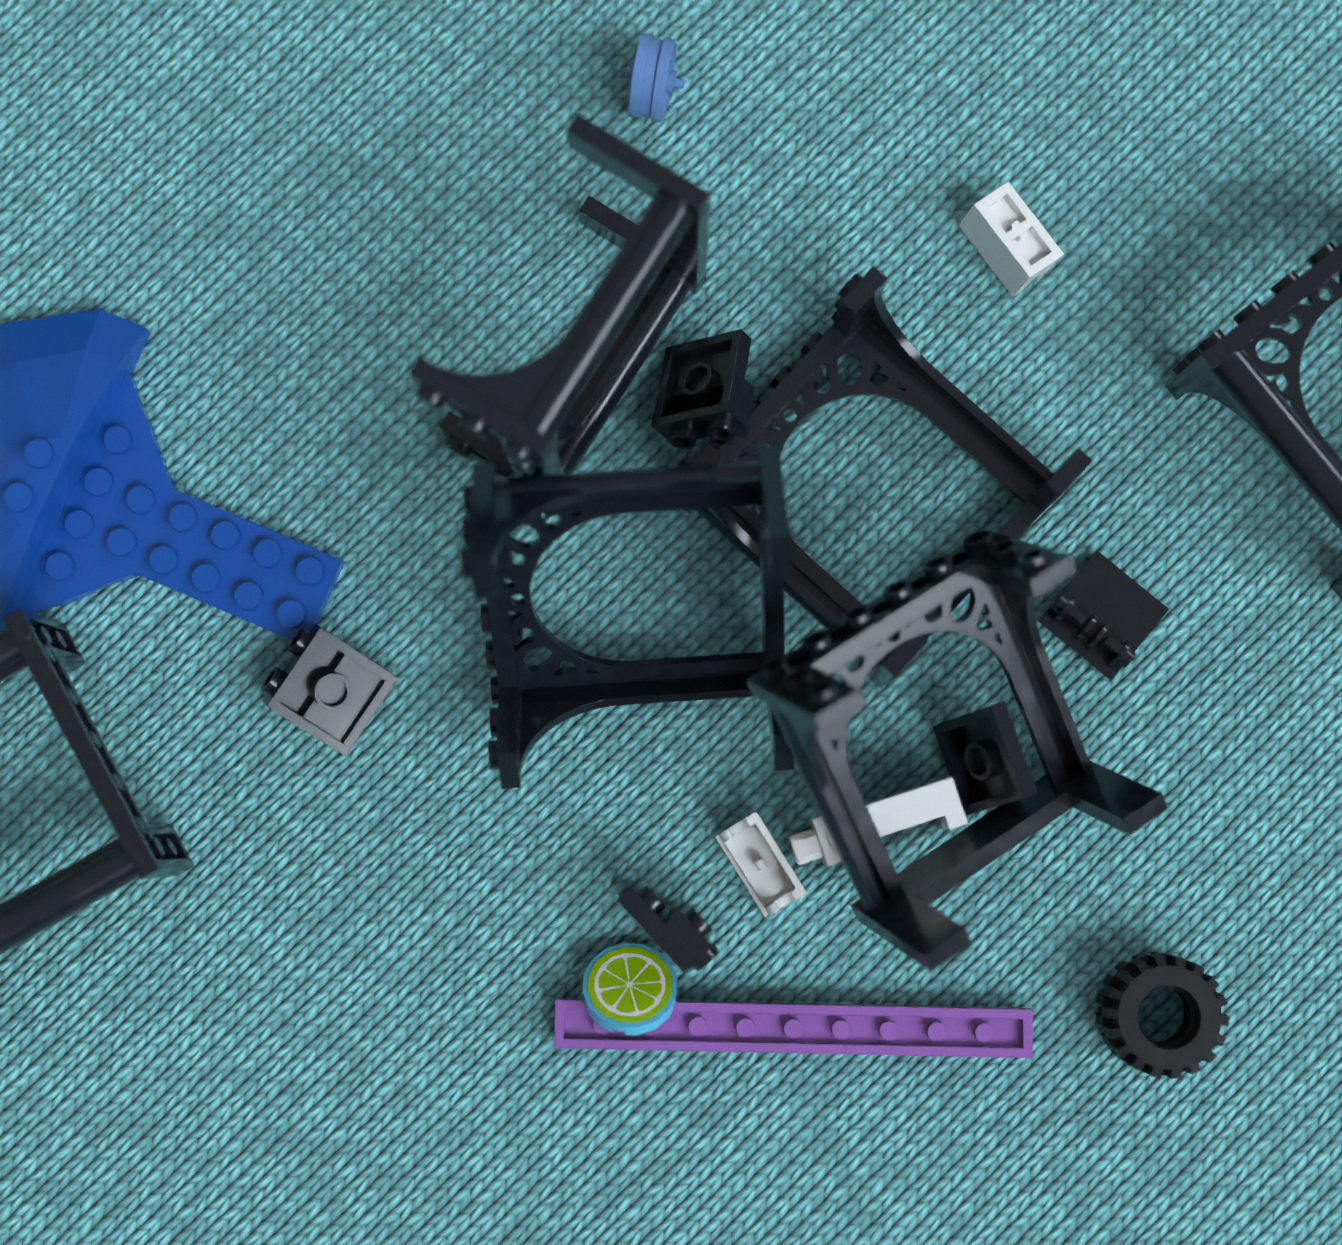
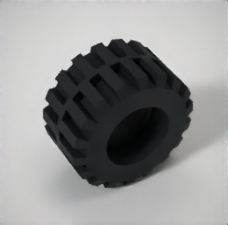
[1095,952,1229,1079]

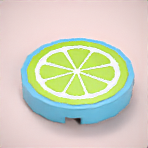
[582,943,677,1035]

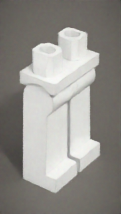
[788,777,968,866]

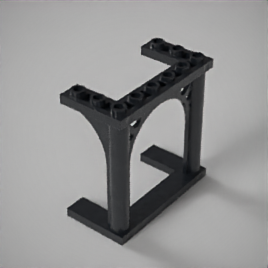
[408,113,710,478]
[1165,241,1342,600]
[677,266,1093,688]
[460,445,794,789]
[746,530,1168,972]
[0,608,194,955]

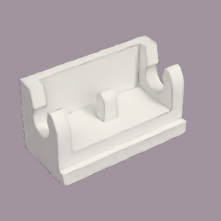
[958,182,1064,297]
[715,812,807,917]

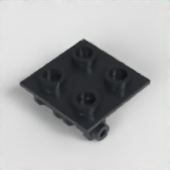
[1038,550,1169,681]

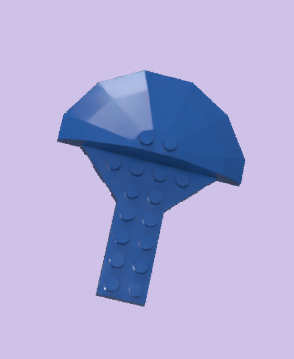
[0,309,345,640]

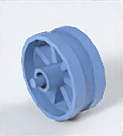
[620,34,685,123]

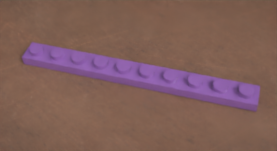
[554,998,1033,1058]

